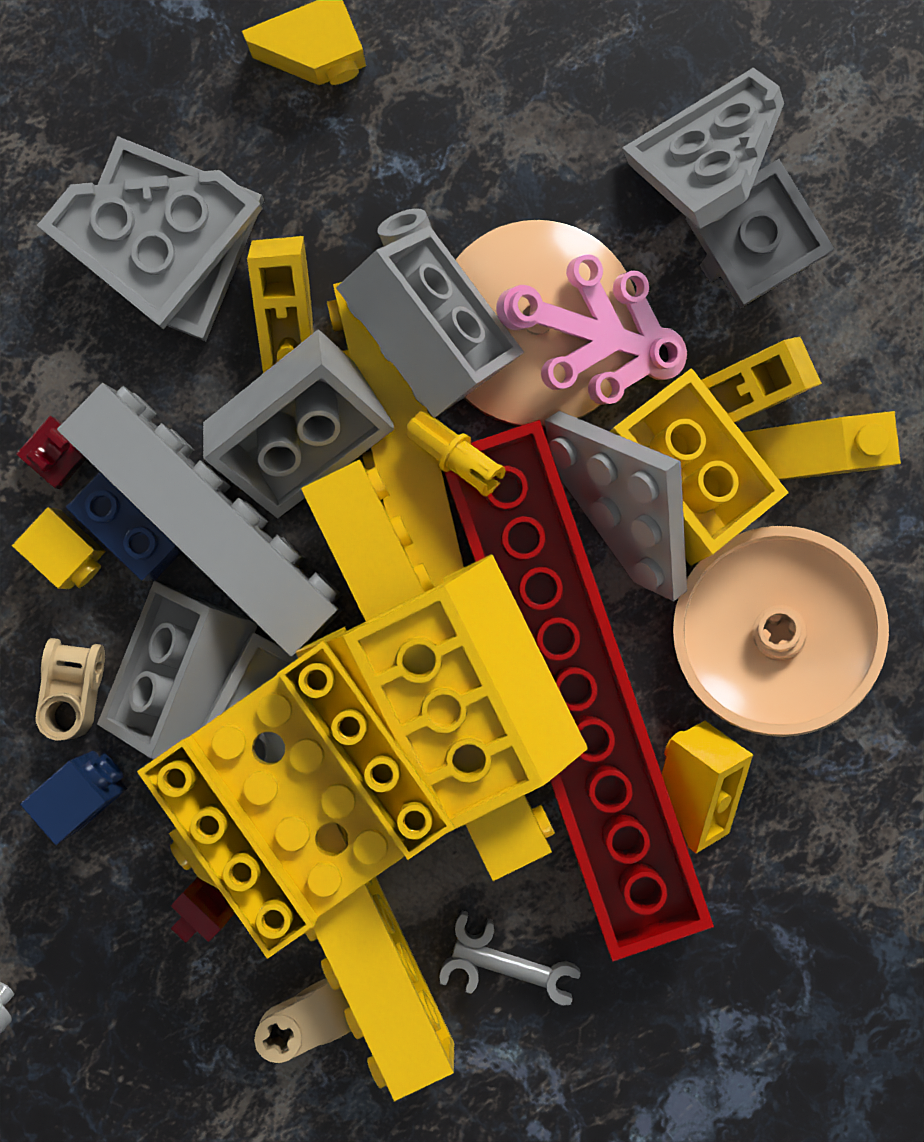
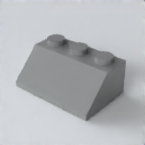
[336,225,524,418]
[203,329,394,519]
[97,581,258,759]

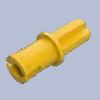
[407,411,506,496]

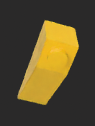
[247,236,314,373]
[702,337,822,423]
[742,411,901,481]

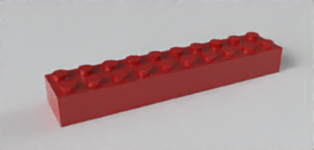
[444,419,714,962]

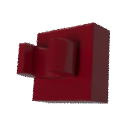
[16,416,87,490]
[171,877,235,943]

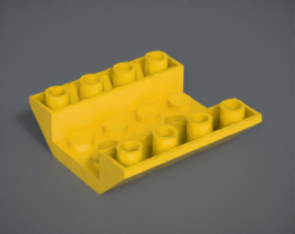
[295,554,588,833]
[137,640,455,959]

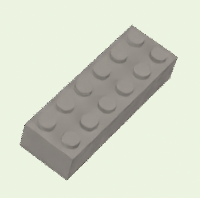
[57,383,345,657]

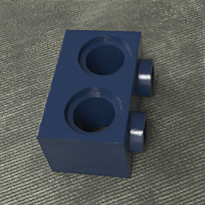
[66,472,182,581]
[20,751,128,845]

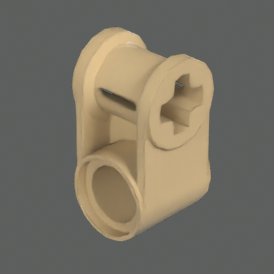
[36,638,105,741]
[254,978,351,1063]

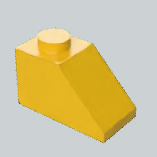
[242,0,366,85]
[662,721,753,853]

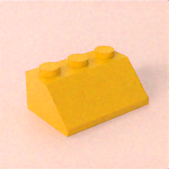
[609,368,789,566]

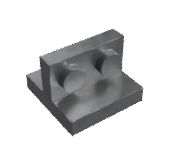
[686,159,835,308]

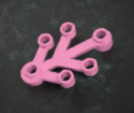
[496,254,687,405]

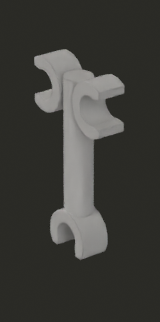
[439,910,581,1005]

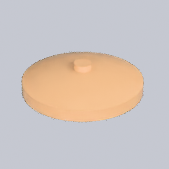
[456,220,639,428]
[673,526,889,737]

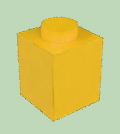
[12,507,106,589]

